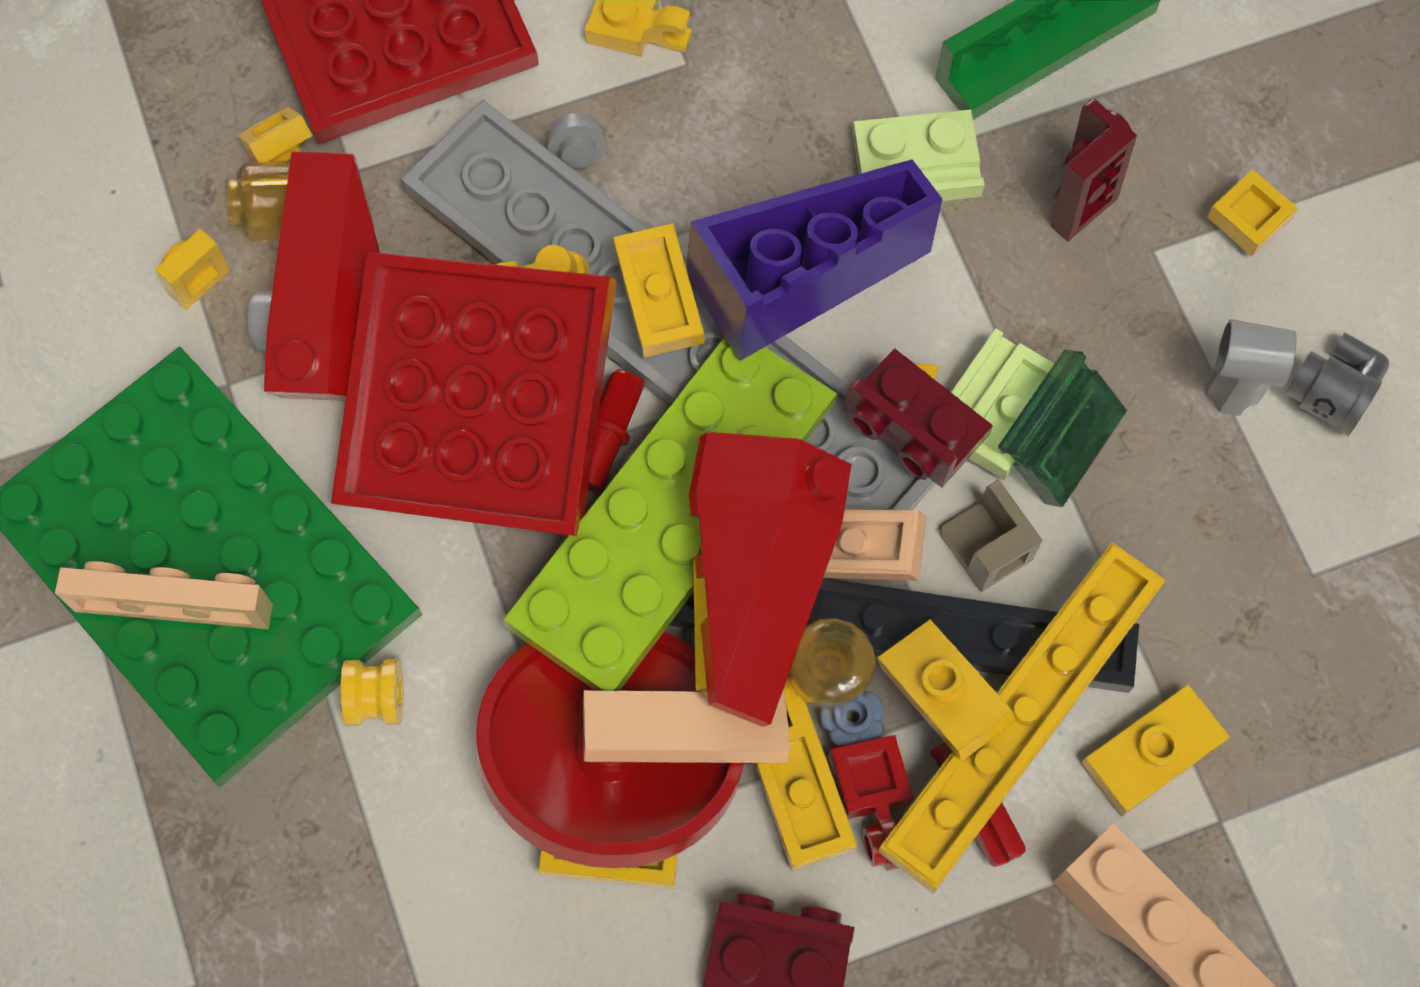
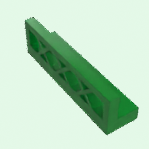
[935,0,1161,120]

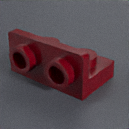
[1051,98,1137,242]
[844,348,993,488]
[703,893,855,987]

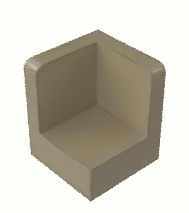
[940,480,1043,592]

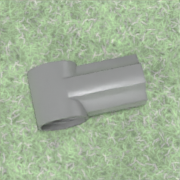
[1205,319,1297,416]

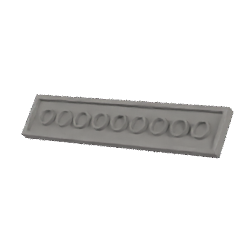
[401,99,936,510]

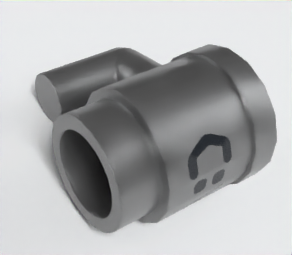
[1285,332,1390,436]

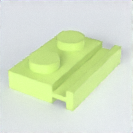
[852,110,985,201]
[951,328,1073,480]

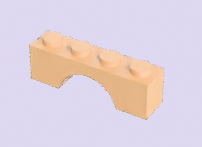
[1052,823,1276,987]

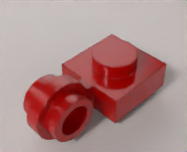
[828,735,914,871]

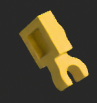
[584,0,692,56]

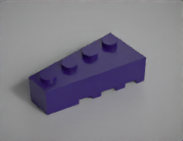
[686,159,943,361]

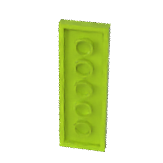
[503,337,837,691]

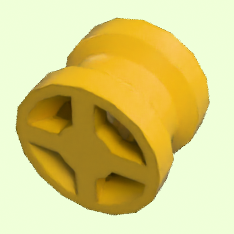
[341,658,404,726]

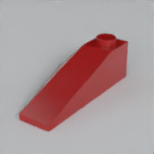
[264,151,380,401]
[688,432,852,727]

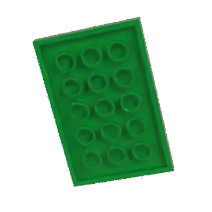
[0,346,422,787]

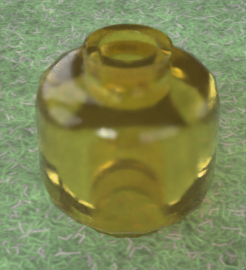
[226,161,290,242]
[788,618,876,710]

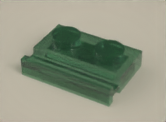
[998,350,1127,507]

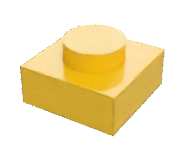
[237,106,313,166]
[1207,169,1298,256]
[154,228,231,310]

